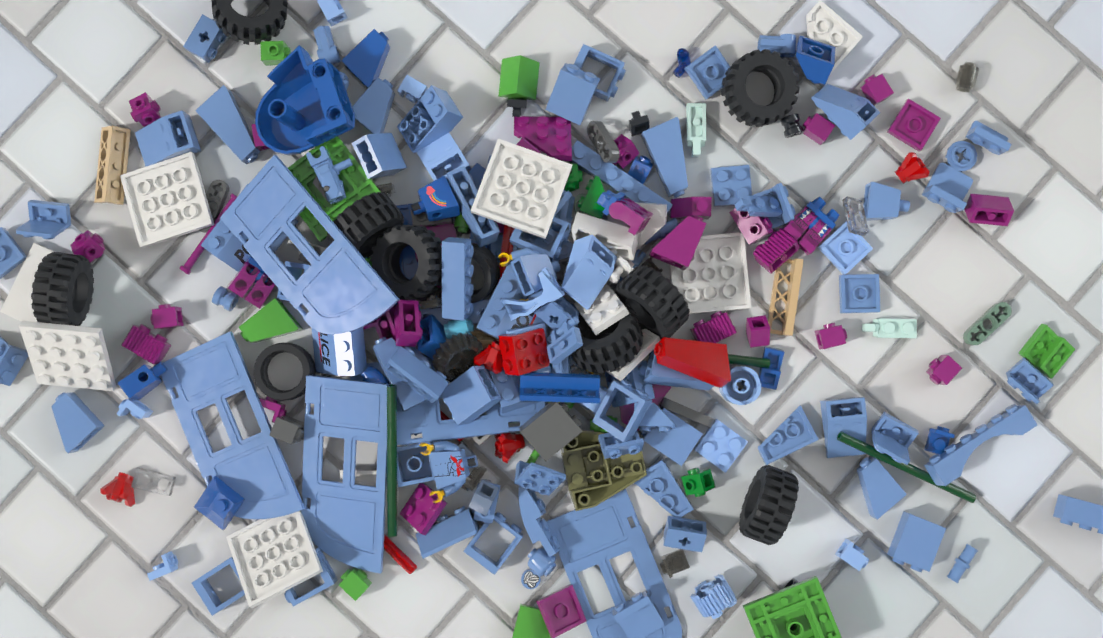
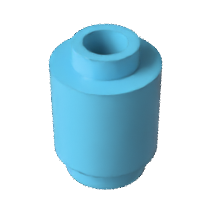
[444,318,474,340]

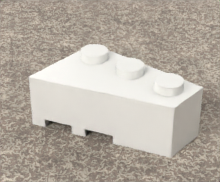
[571,212,638,260]

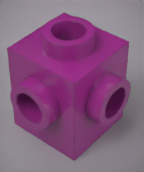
[129,92,161,127]
[612,134,640,168]
[70,230,105,263]

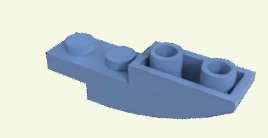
[518,485,560,557]

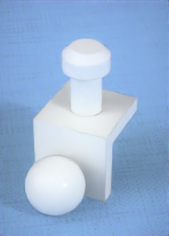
[609,256,634,283]

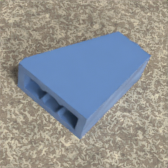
[352,77,395,134]
[51,392,105,454]
[856,457,907,520]

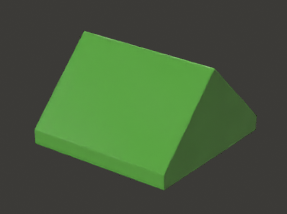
[498,55,540,100]

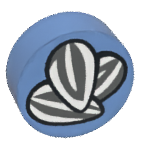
[521,569,541,589]

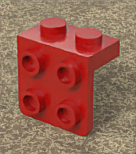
[498,328,550,376]

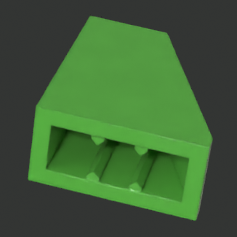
[239,298,303,343]

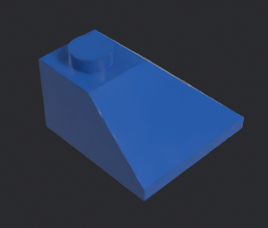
[796,35,836,85]
[194,476,245,530]

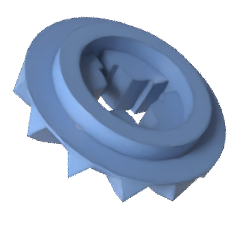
[945,141,977,172]

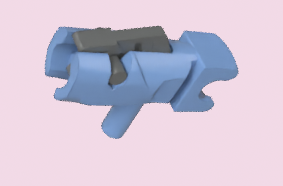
[306,146,353,204]

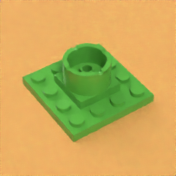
[288,136,381,242]
[743,576,842,638]

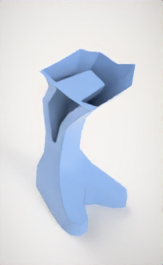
[500,267,565,321]

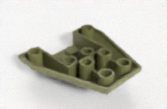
[561,430,647,511]

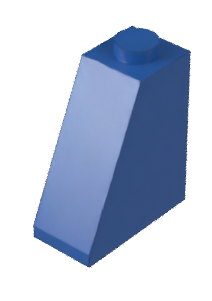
[341,29,390,89]

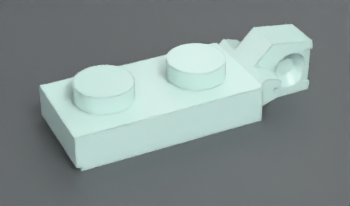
[686,103,706,157]
[862,318,917,339]

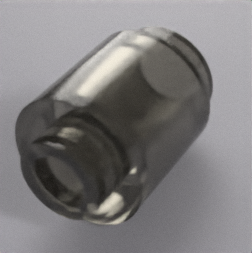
[955,62,979,92]

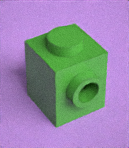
[260,41,291,66]
[339,568,372,601]

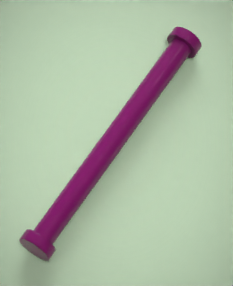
[179,193,238,275]

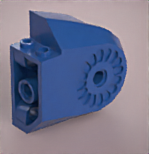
[255,45,355,155]

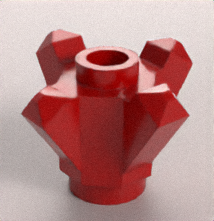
[894,152,930,184]
[474,340,503,374]
[494,433,525,463]
[100,472,135,507]

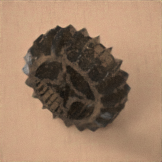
[432,332,484,382]

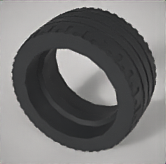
[441,243,500,303]
[253,342,316,401]

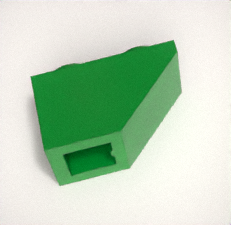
[577,175,605,219]

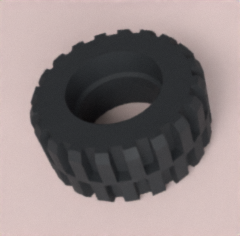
[211,0,288,45]
[721,49,800,127]
[327,192,404,258]
[370,225,442,300]
[31,252,94,326]
[615,265,690,340]
[571,302,643,373]
[739,465,799,545]

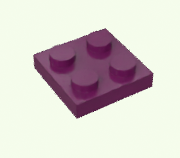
[887,98,941,152]
[399,482,447,536]
[536,585,587,638]

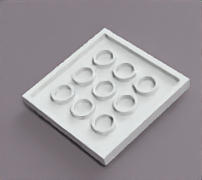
[471,139,572,239]
[120,152,214,248]
[669,232,751,314]
[19,321,116,391]
[226,510,323,608]

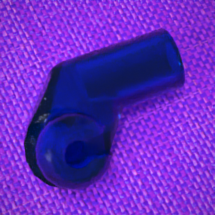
[673,48,691,78]

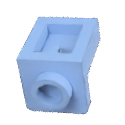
[117,398,153,419]
[147,551,178,581]

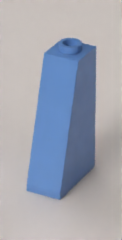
[195,85,260,164]
[641,117,688,198]
[373,337,427,411]
[643,349,714,391]

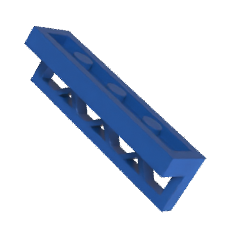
[519,372,600,404]

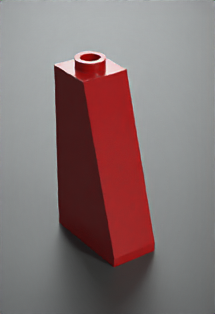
[654,337,731,388]

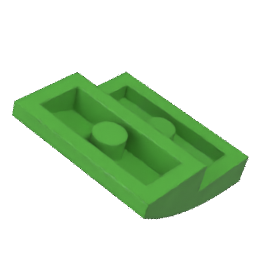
[1018,324,1075,379]
[512,604,551,638]

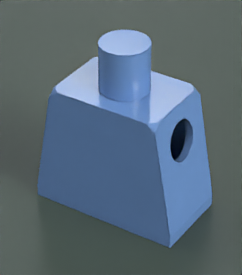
[862,182,910,221]

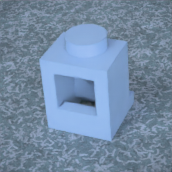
[317,0,348,27]
[397,75,428,103]
[835,539,869,571]

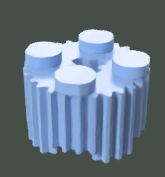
[690,574,737,619]

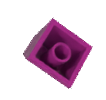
[648,215,707,270]

